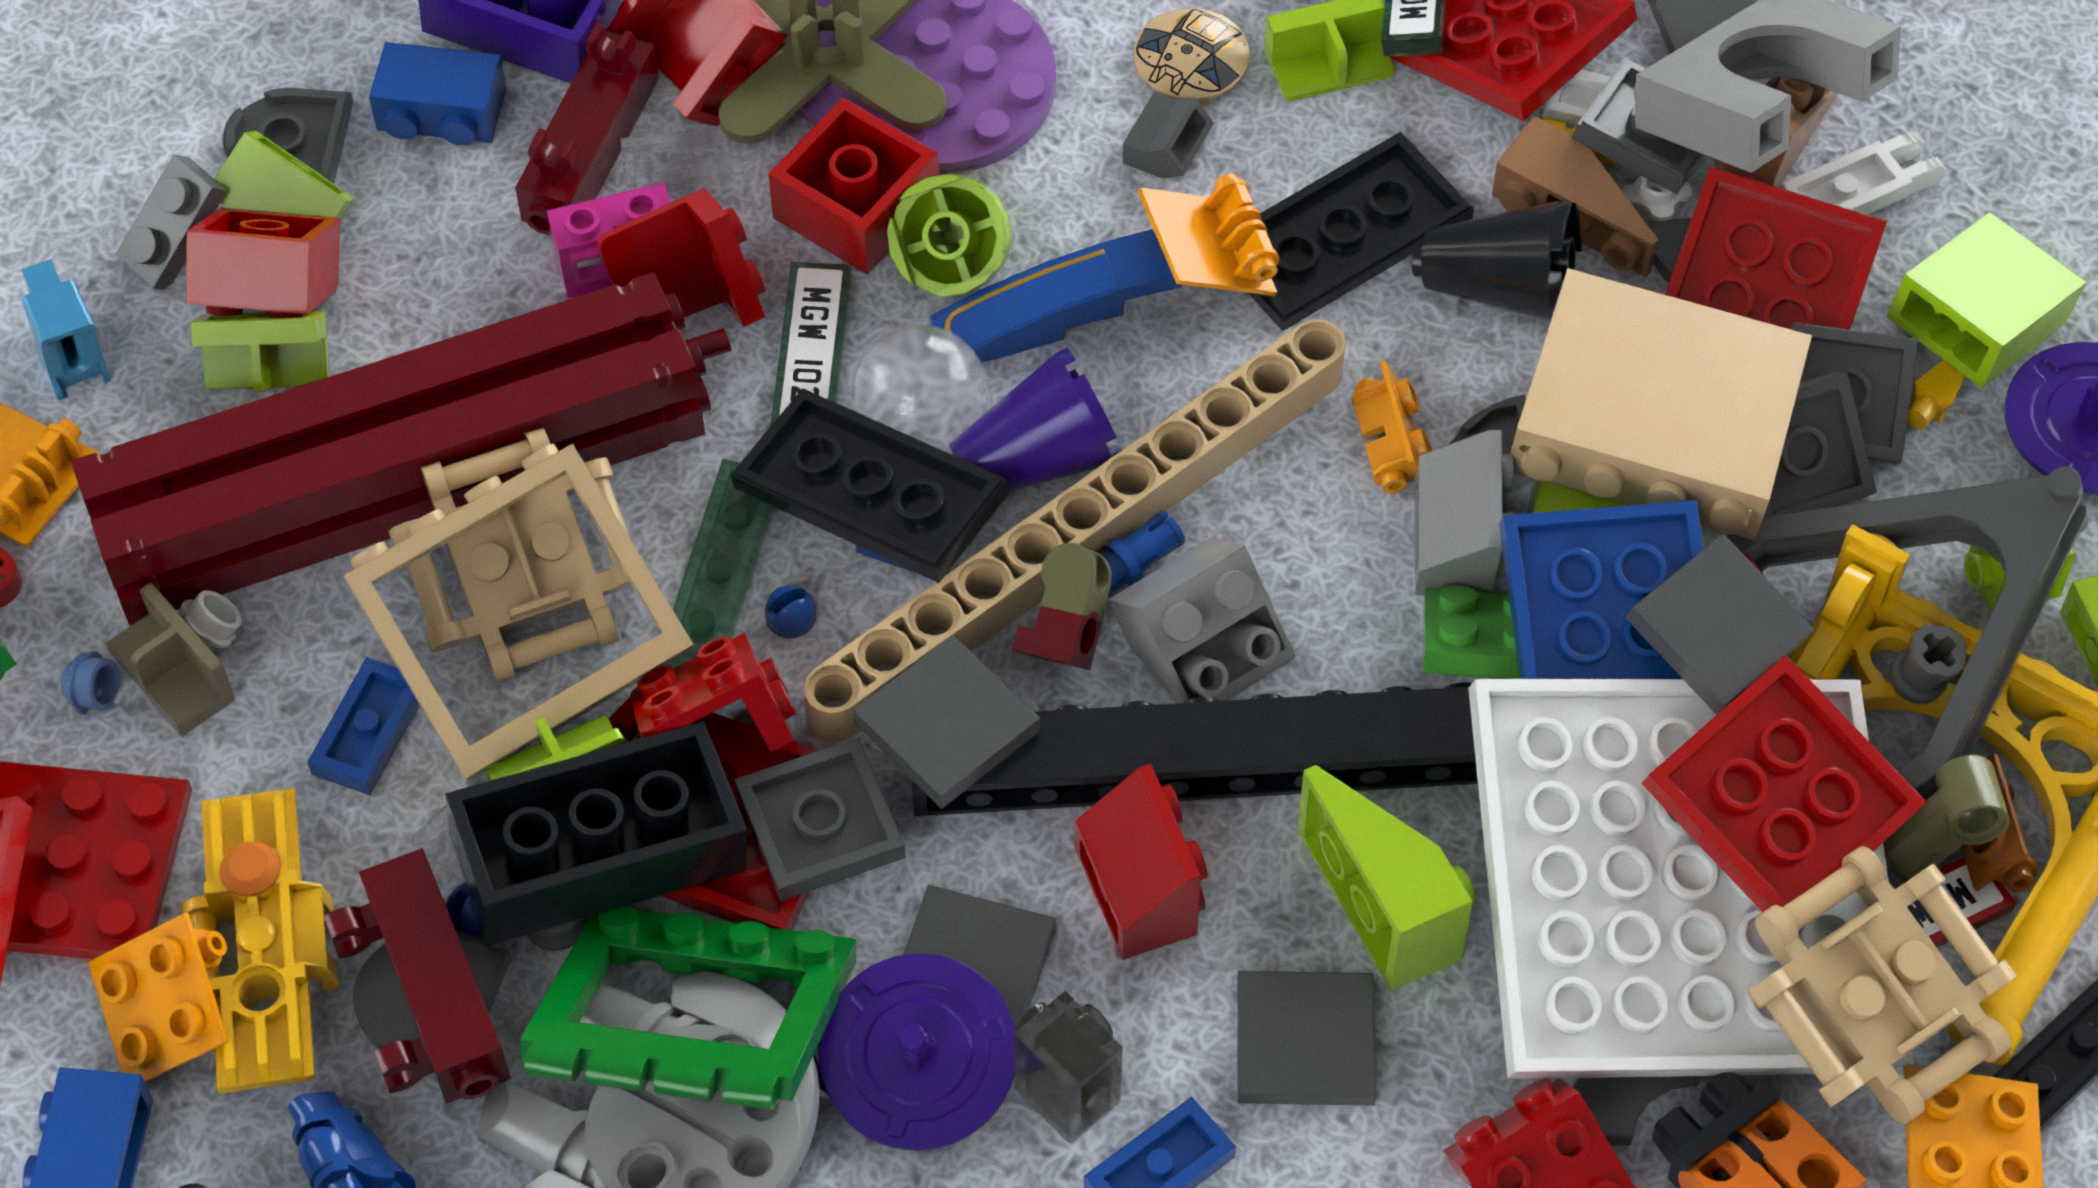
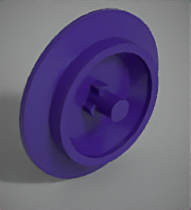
[2004,342,2098,494]
[819,953,1018,1151]

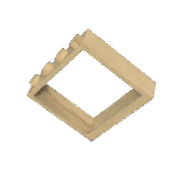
[344,443,694,783]

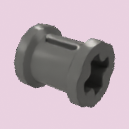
[1888,624,1967,704]

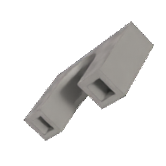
[1634,0,1901,173]

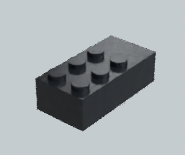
[445,721,747,946]

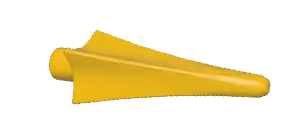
[1907,360,1966,430]

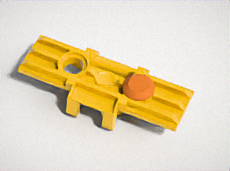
[182,788,339,1094]

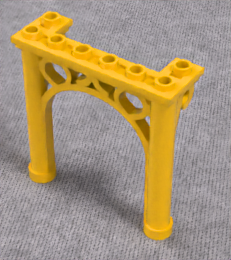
[1789,524,2098,1065]

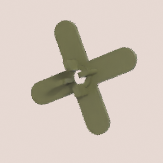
[719,0,947,144]

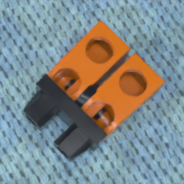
[1652,1072,1867,1188]

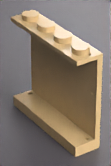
[1510,268,1812,541]

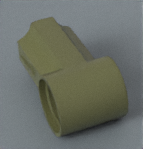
[1883,755,2010,879]

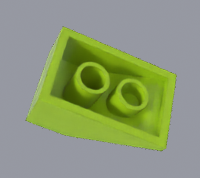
[1297,765,1476,991]

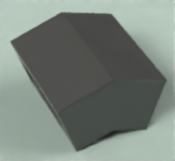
[1122,91,1214,179]

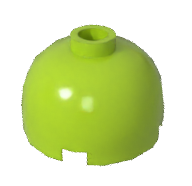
[887,174,1012,297]

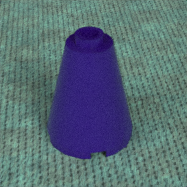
[949,348,1122,491]

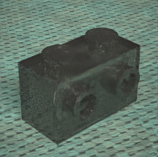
[1014,990,1123,1145]

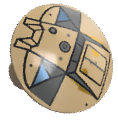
[1134,8,1250,106]

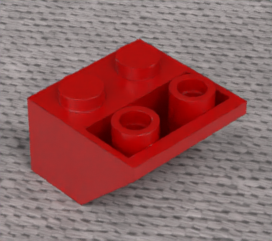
[1075,764,1208,960]

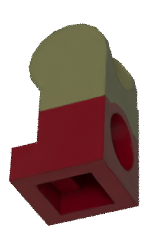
[1012,543,1112,671]

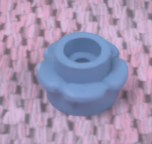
[61,651,120,715]

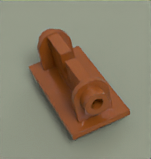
[1961,753,2038,892]

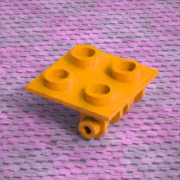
[1137,173,1279,296]
[0,404,102,548]
[88,913,229,1083]
[1903,1064,2044,1188]

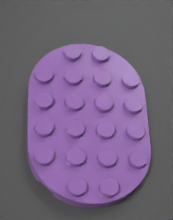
[775,0,1056,171]

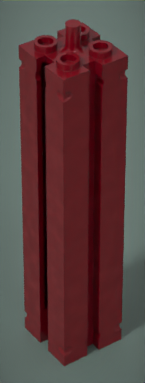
[71,272,731,626]

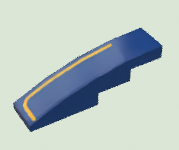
[929,229,1182,370]

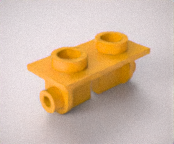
[1351,360,1433,494]

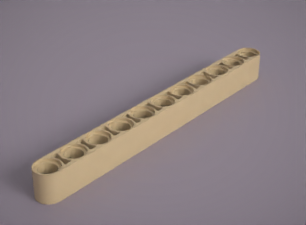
[803,319,1346,742]

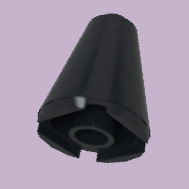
[1412,200,1582,321]

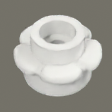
[180,590,242,649]

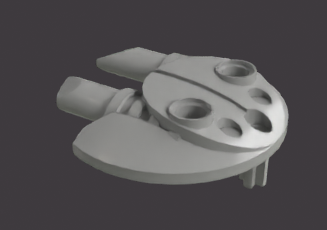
[477,971,820,1188]

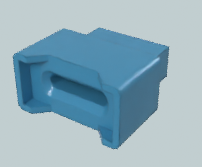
[21,259,111,401]

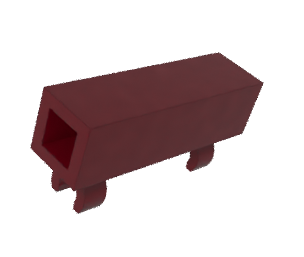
[515,22,659,235]
[324,848,511,1104]

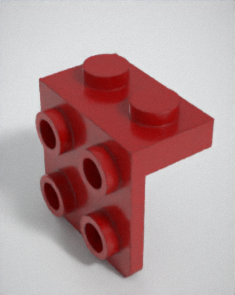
[597,188,765,327]
[630,633,797,753]
[1443,1078,1636,1188]

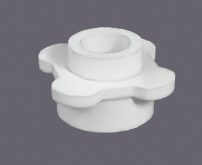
[1622,175,1692,222]

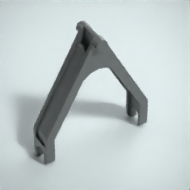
[1726,466,2088,801]

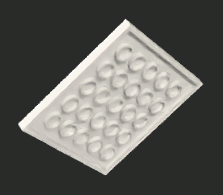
[1468,679,1914,1079]

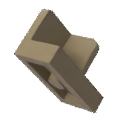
[106,582,235,736]

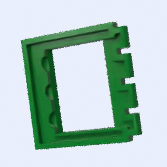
[519,905,856,1110]

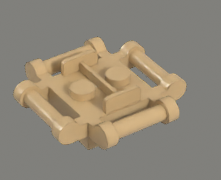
[388,427,647,683]
[1747,846,2017,1124]

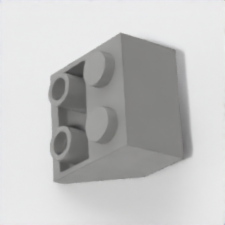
[1414,430,1514,595]
[1108,537,1296,703]

